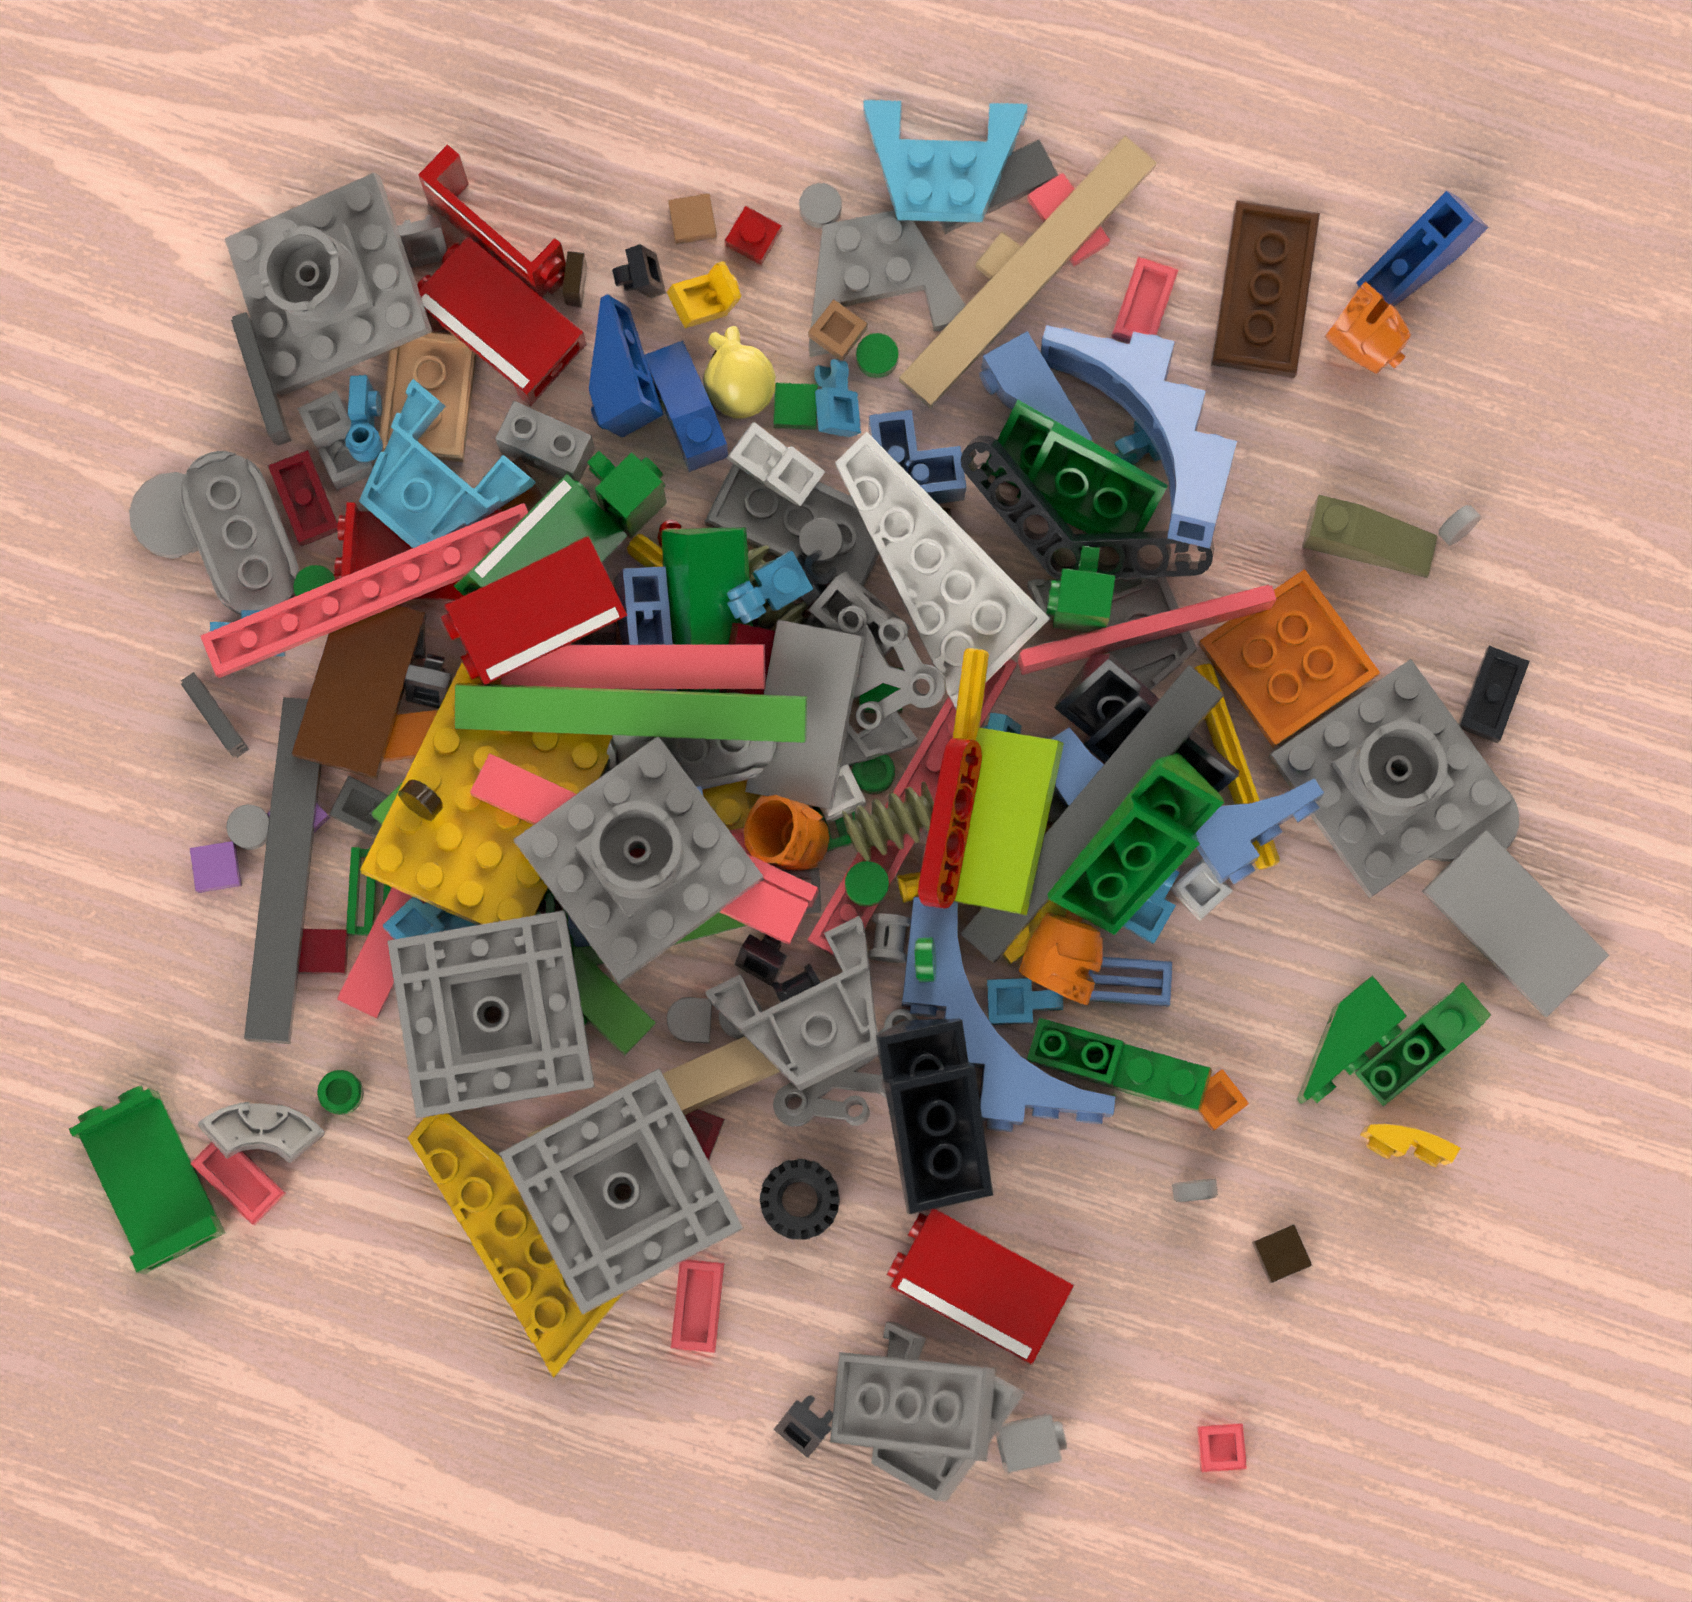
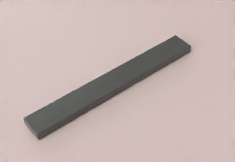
[960,665,1224,963]
[244,697,322,1044]

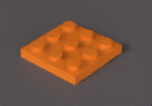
[1198,569,1380,748]

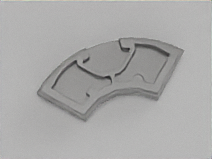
[198,1102,325,1163]

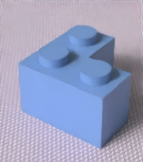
[868,410,966,504]

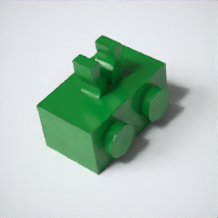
[587,451,667,539]
[1046,546,1115,632]

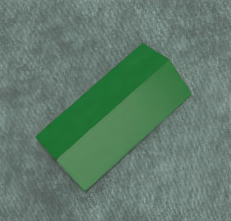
[986,399,1168,534]
[662,527,753,693]
[1047,753,1224,935]

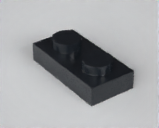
[1458,646,1530,743]

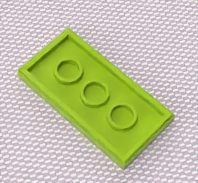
[954,727,1064,916]

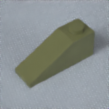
[1302,495,1438,578]

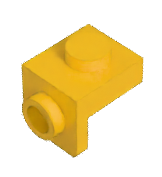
[666,261,741,328]

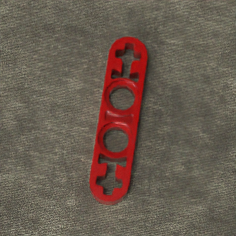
[918,738,982,909]

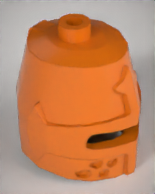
[1324,281,1411,373]
[743,795,830,870]
[1019,910,1103,1005]

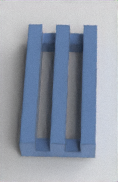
[1089,957,1172,1007]

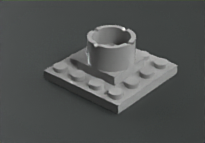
[225,173,432,396]
[1269,659,1513,898]
[514,736,763,984]
[387,910,595,1118]
[499,1069,743,1314]

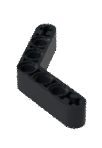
[961,435,1215,580]

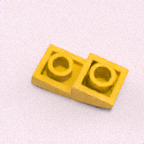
[1360,1124,1461,1167]

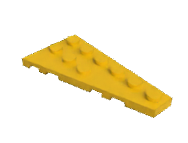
[407,1113,625,1378]

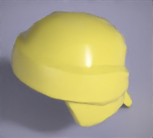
[703,326,776,419]

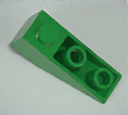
[1297,975,1407,1104]
[1355,982,1491,1107]

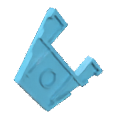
[863,100,1027,222]
[359,379,536,548]

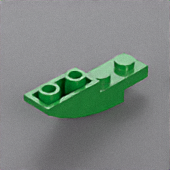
[1027,1017,1212,1112]

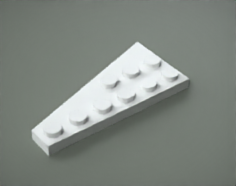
[835,432,1050,709]

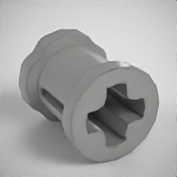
[868,913,911,963]

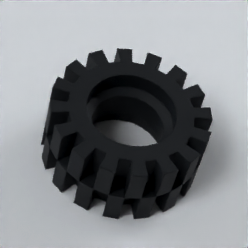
[760,1158,840,1240]

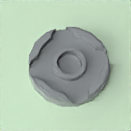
[129,472,198,559]

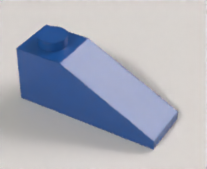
[1356,190,1489,307]
[588,294,664,438]
[645,340,728,472]

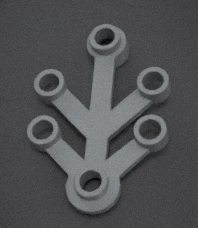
[838,605,946,729]
[773,1009,918,1127]

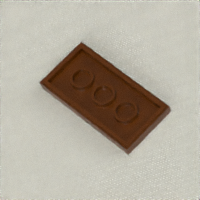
[1211,200,1320,378]
[292,605,427,780]

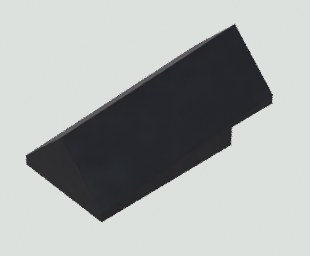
[1054,654,1240,793]
[876,1018,993,1214]

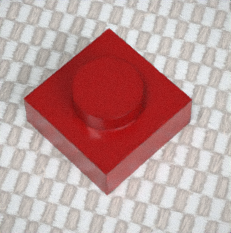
[724,205,782,266]

